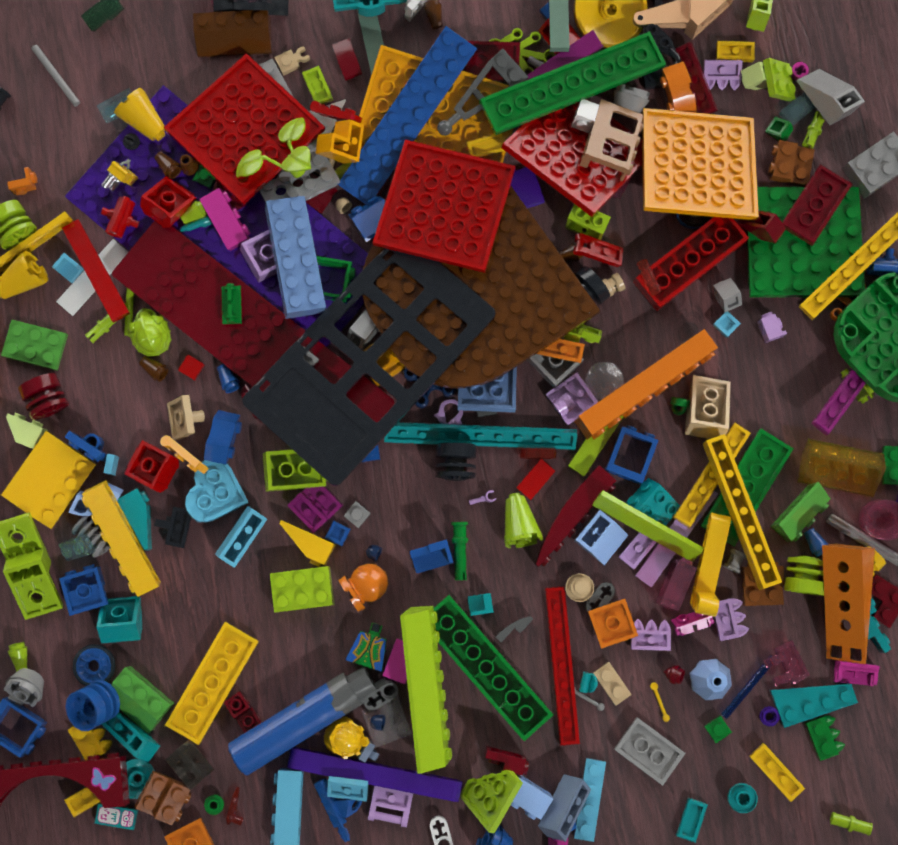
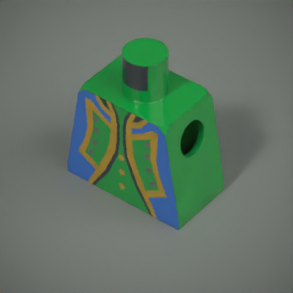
[346,622,387,671]

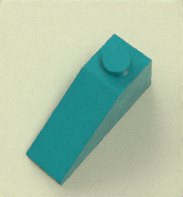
[117,488,152,551]
[102,712,160,762]

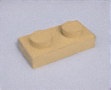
[593,662,632,706]

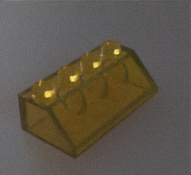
[798,438,886,497]

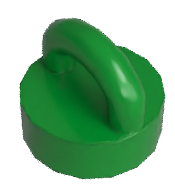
[670,397,690,415]

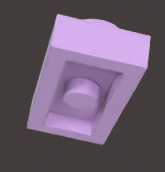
[619,532,656,570]

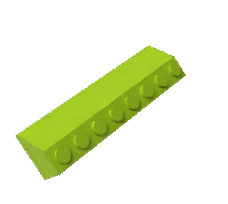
[400,606,452,774]

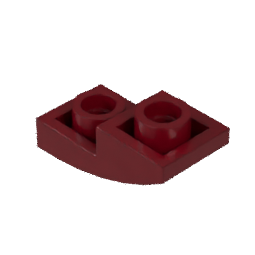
[332,38,363,81]
[223,691,262,733]

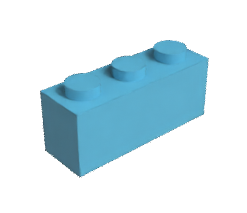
[215,506,267,568]

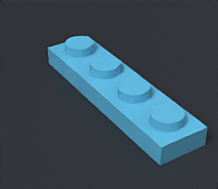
[574,758,606,842]

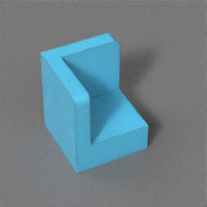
[52,253,84,283]

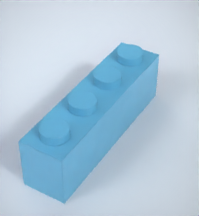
[270,768,304,845]

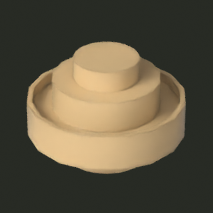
[565,573,594,602]

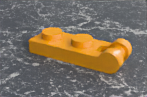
[160,435,209,474]

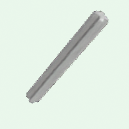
[826,514,898,566]

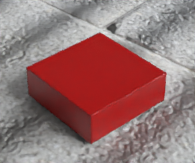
[178,355,205,381]

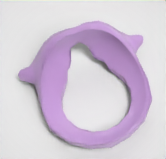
[434,399,463,425]

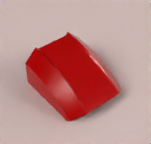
[140,176,197,228]
[124,440,179,493]

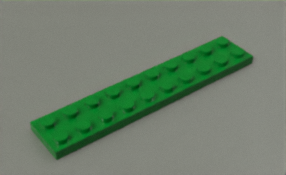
[479,31,666,135]

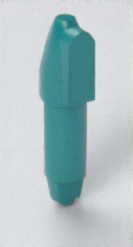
[180,216,213,232]

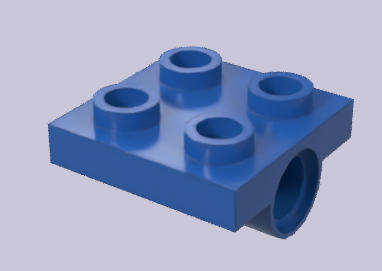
[65,431,107,462]

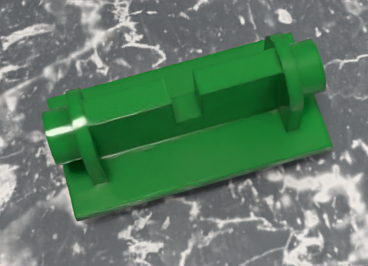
[222,283,242,324]

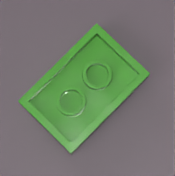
[1,320,68,371]

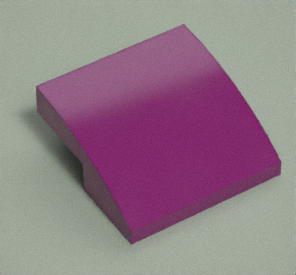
[287,486,343,533]

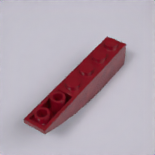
[535,465,617,567]

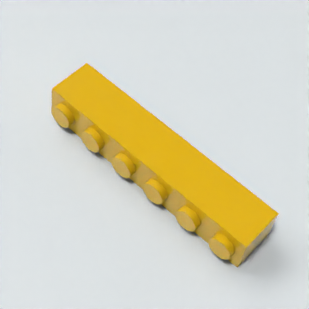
[82,480,161,597]

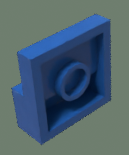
[59,564,109,616]

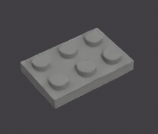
[614,717,686,786]

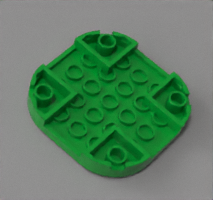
[834,272,898,402]

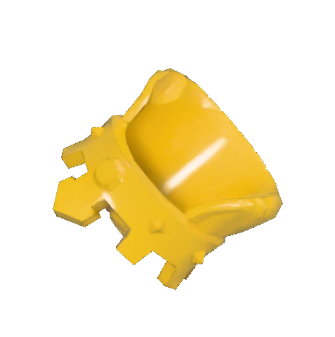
[324,717,370,759]

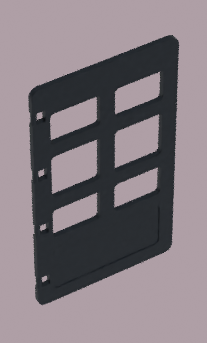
[242,248,495,486]

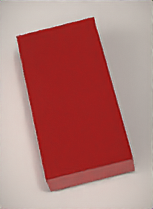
[516,459,555,501]

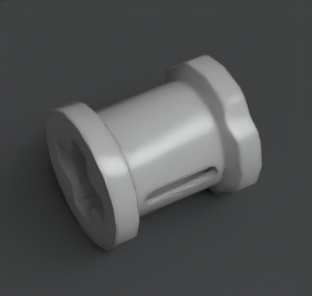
[723,549,746,574]

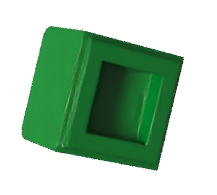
[765,116,794,141]

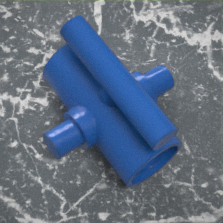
[867,248,898,276]

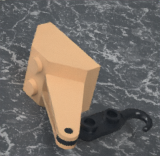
[633,0,734,68]

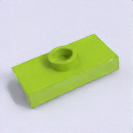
[302,65,334,104]

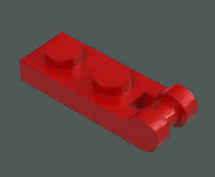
[310,101,362,123]
[573,233,623,268]

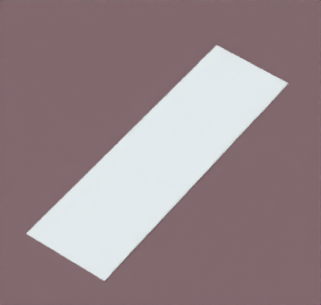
[56,239,128,316]

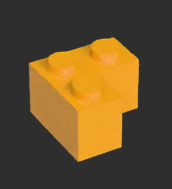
[315,120,364,164]

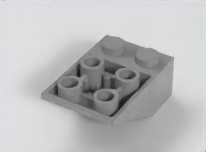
[797,69,865,125]

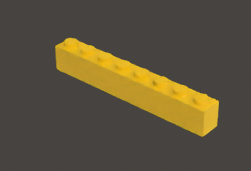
[703,434,782,590]

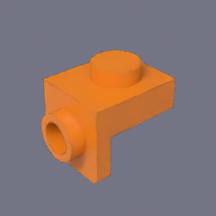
[7,167,38,195]

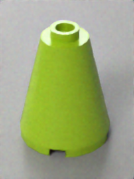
[504,493,543,548]

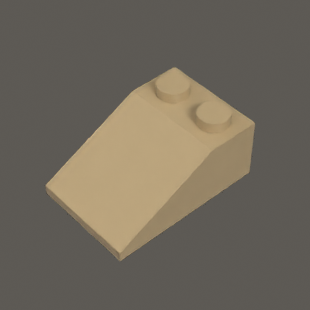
[685,375,731,439]

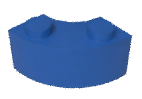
[204,410,242,465]

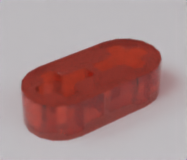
[520,448,557,459]

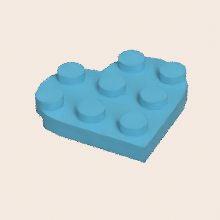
[185,460,248,523]

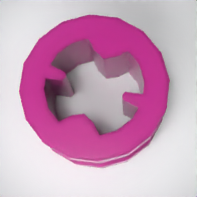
[792,62,809,81]

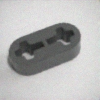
[585,582,615,612]

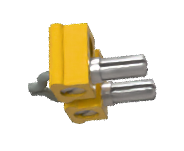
[101,159,138,191]

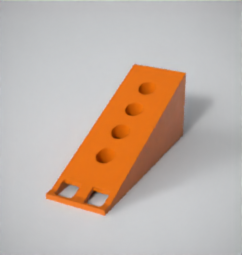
[822,544,875,664]

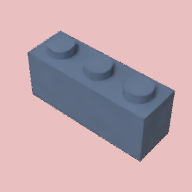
[538,774,591,842]

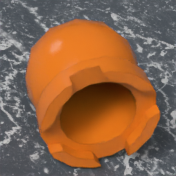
[338,564,389,612]

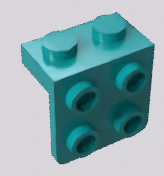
[626,478,680,526]

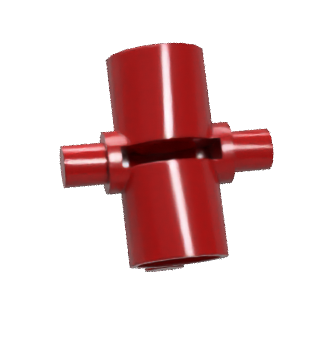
[101,196,140,239]

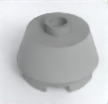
[614,84,650,113]
[4,668,44,707]

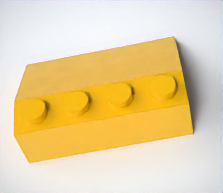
[1,431,96,529]

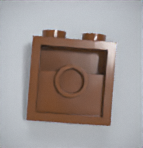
[768,140,815,187]
[741,562,784,606]
[134,770,191,825]

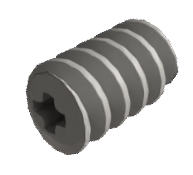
[72,516,111,557]

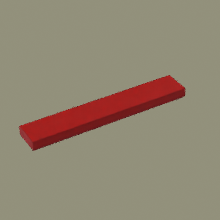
[62,219,130,323]

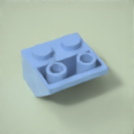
[574,510,628,565]

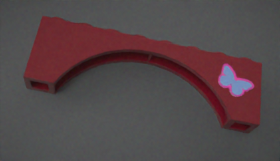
[0,753,130,808]

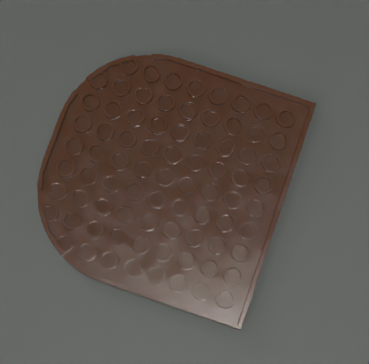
[363,186,600,388]

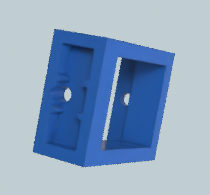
[605,425,659,485]
[0,697,47,758]

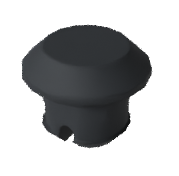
[123,133,140,150]

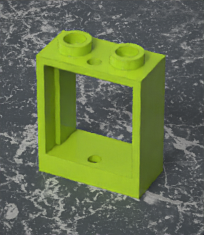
[565,204,611,240]

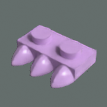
[703,60,743,90]
[714,598,749,641]
[631,619,671,651]

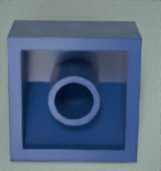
[348,196,385,242]

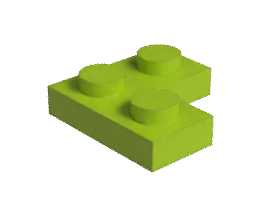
[563,324,602,343]

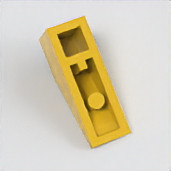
[279,520,336,567]

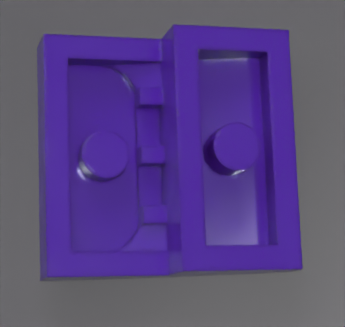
[511,167,545,209]

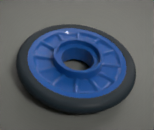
[73,644,115,686]

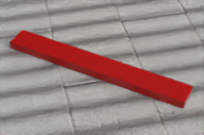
[545,586,580,746]

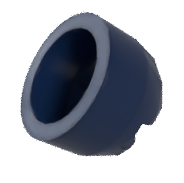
[366,544,382,562]
[370,714,386,731]

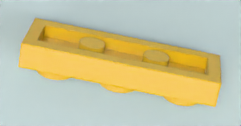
[749,743,805,802]

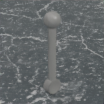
[575,688,605,711]

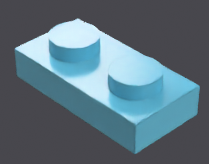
[327,776,368,802]

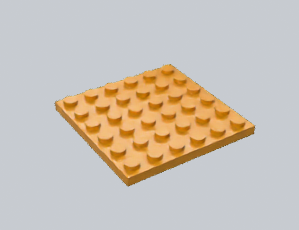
[642,108,759,220]

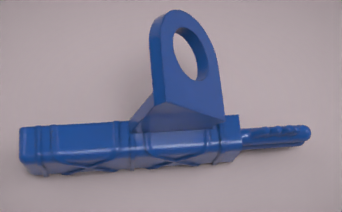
[314,778,362,842]

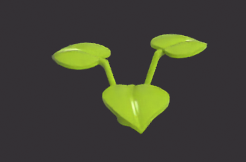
[236,117,311,178]

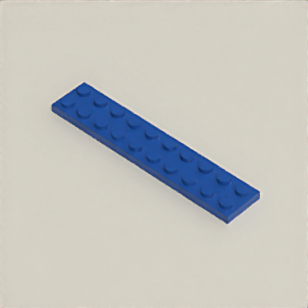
[337,26,477,204]

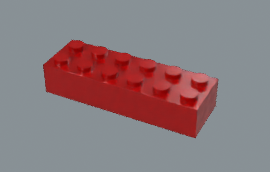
[633,217,749,312]

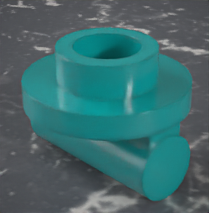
[579,672,598,693]

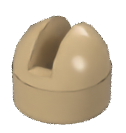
[335,197,352,214]

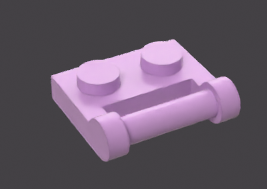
[368,786,413,828]

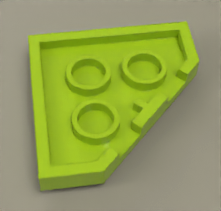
[460,770,523,833]

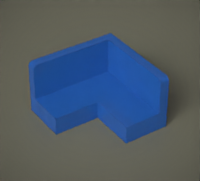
[410,540,453,573]

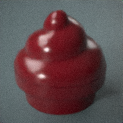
[664,665,685,685]

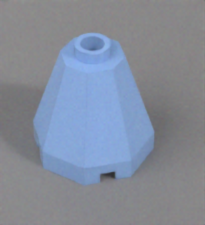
[690,659,732,700]

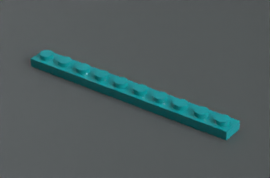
[384,422,577,450]

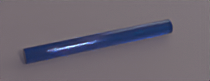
[721,655,777,719]

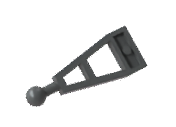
[437,49,528,136]

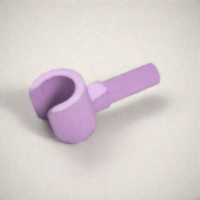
[469,490,496,505]

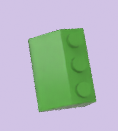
[770,482,830,542]
[111,666,175,734]

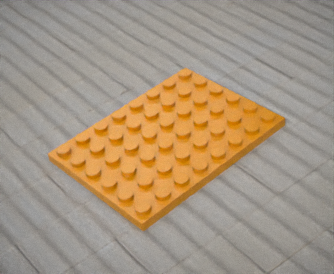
[359,45,514,170]

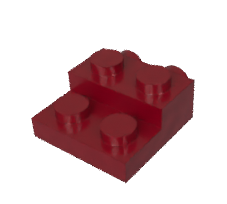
[485,746,529,776]

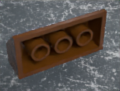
[193,10,272,57]

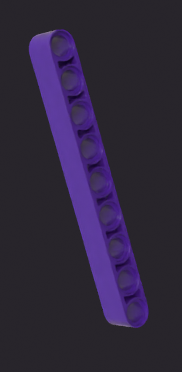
[287,747,463,802]

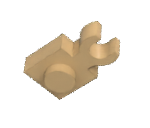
[274,46,310,76]

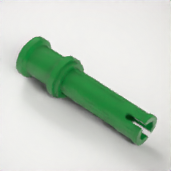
[451,522,469,580]

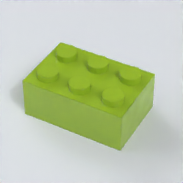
[270,566,335,613]

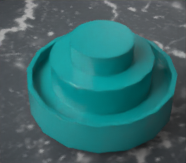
[728,783,758,813]

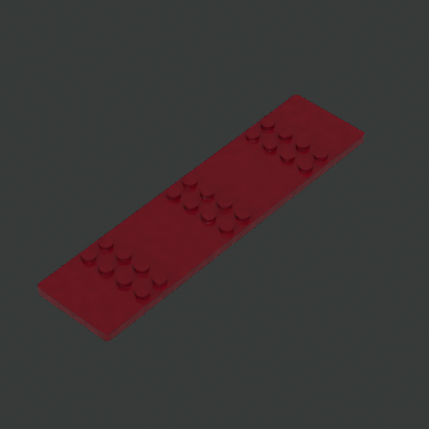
[112,221,395,422]

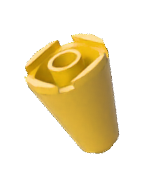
[114,88,166,141]
[0,251,49,299]

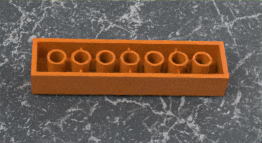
[574,329,718,440]

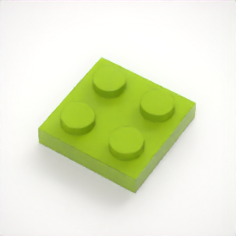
[763,58,796,102]

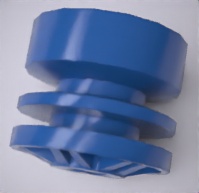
[65,680,120,731]

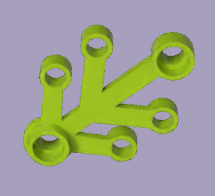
[489,28,556,72]

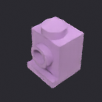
[757,312,787,343]

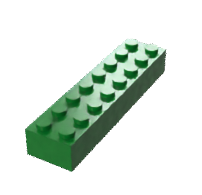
[434,595,553,741]

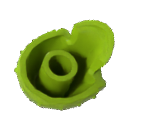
[128,308,172,357]

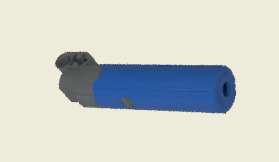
[228,666,398,776]

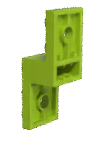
[0,512,63,620]

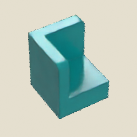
[468,593,493,616]

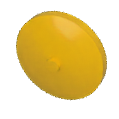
[573,0,648,49]

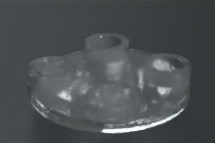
[585,362,624,400]

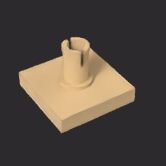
[167,395,205,440]

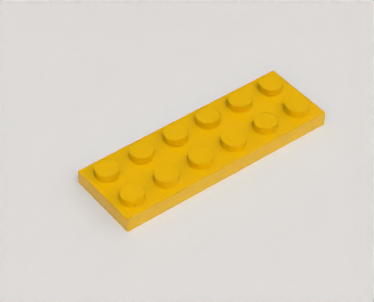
[165,622,259,745]

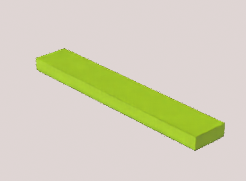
[592,490,703,562]

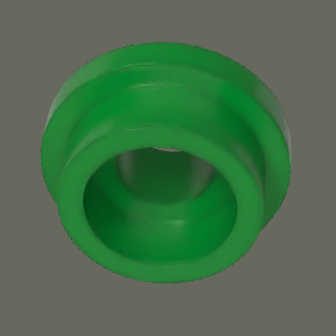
[204,794,224,815]

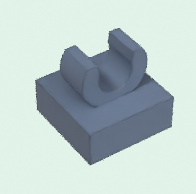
[356,739,379,762]

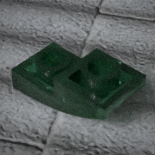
[81,0,124,32]

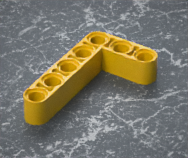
[690,513,731,617]

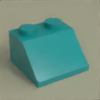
[96,596,143,644]

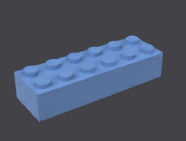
[265,196,326,319]

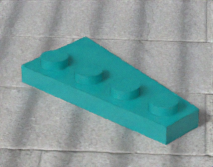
[770,683,858,728]

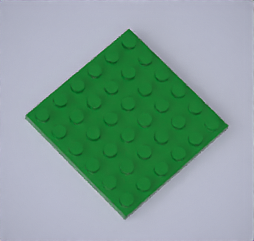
[746,187,865,297]

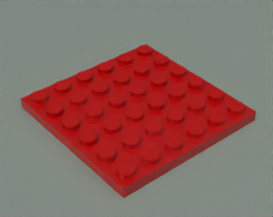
[164,53,325,205]
[501,99,643,217]
[373,140,516,273]

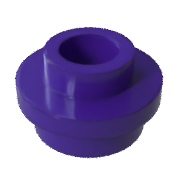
[759,706,780,726]

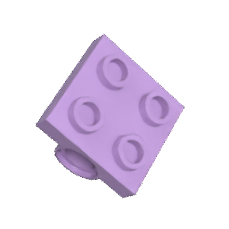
[546,373,598,426]

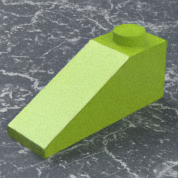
[746,0,773,32]

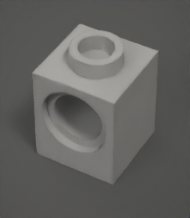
[713,278,742,312]

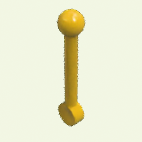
[650,682,670,722]

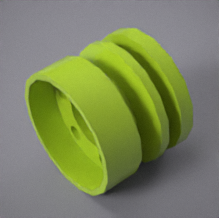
[0,200,37,250]
[784,556,824,596]

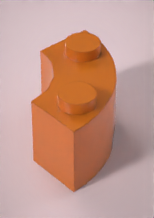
[660,62,696,113]

